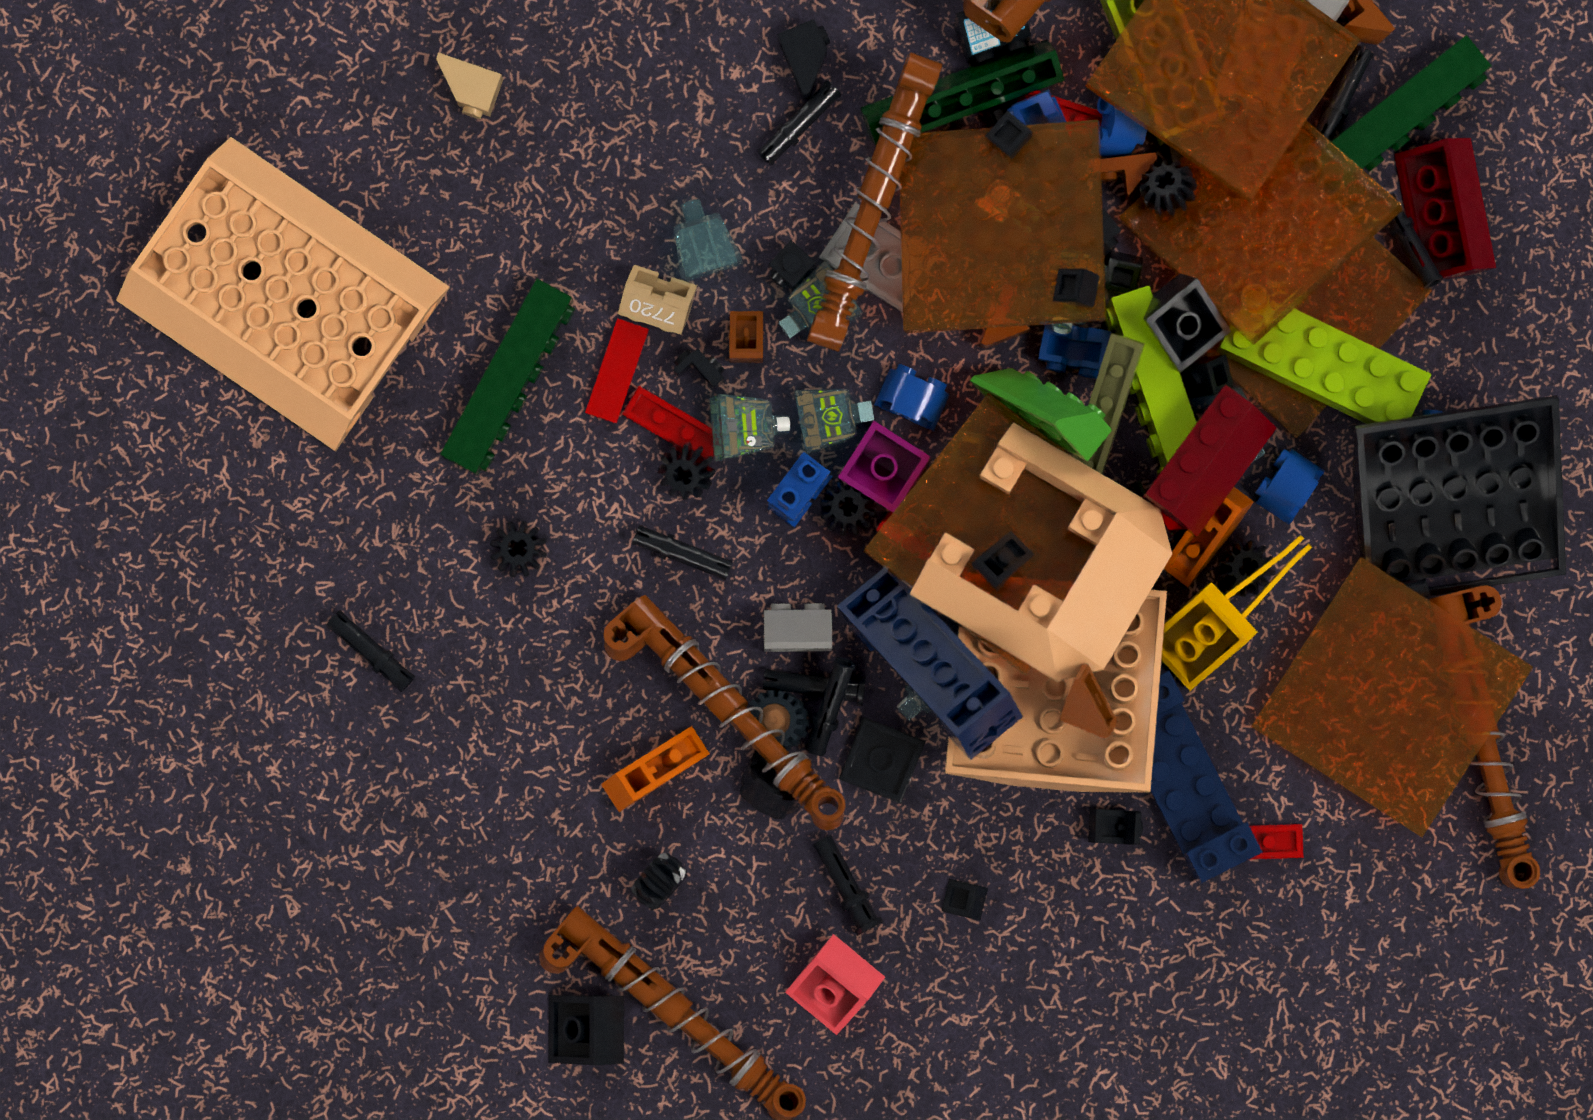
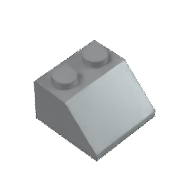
[764,603,832,652]

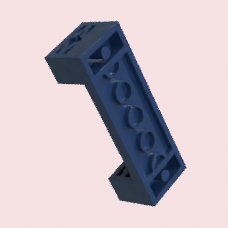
[837,564,1023,760]
[1150,671,1262,885]

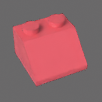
[785,934,885,1035]

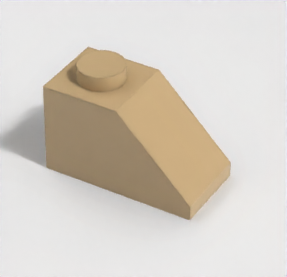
[436,53,503,119]

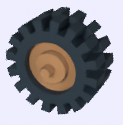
[750,690,810,751]

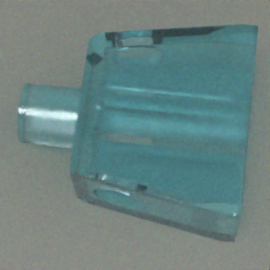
[674,199,743,282]

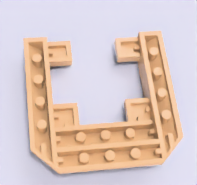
[910,422,1172,682]

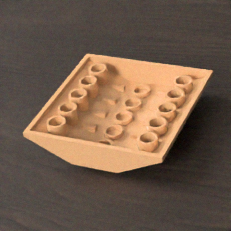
[945,573,1167,792]

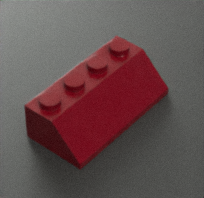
[1394,138,1496,284]
[1142,384,1276,537]

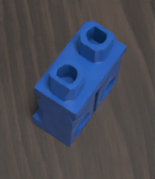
[767,452,833,528]

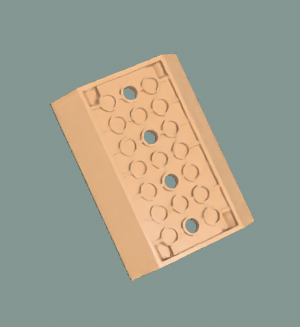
[116,137,450,451]

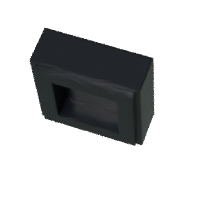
[985,111,1034,160]

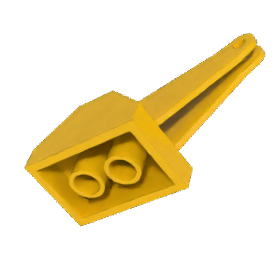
[1161,535,1312,691]

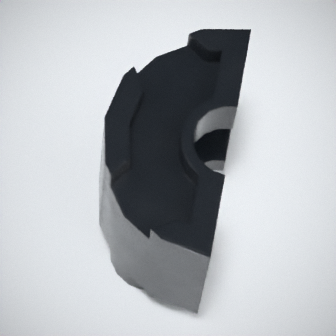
[740,749,801,820]

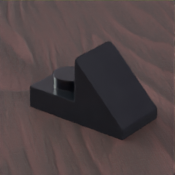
[971,531,1035,592]

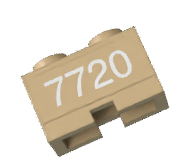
[618,265,697,335]

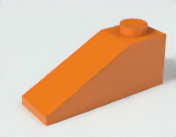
[1164,487,1254,587]
[601,726,710,812]

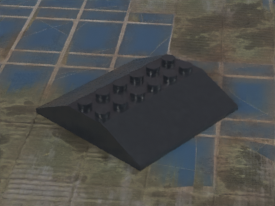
[1352,395,1566,595]

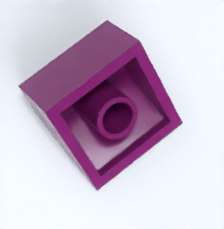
[838,421,931,514]

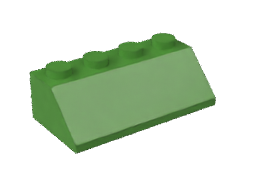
[970,368,1112,462]

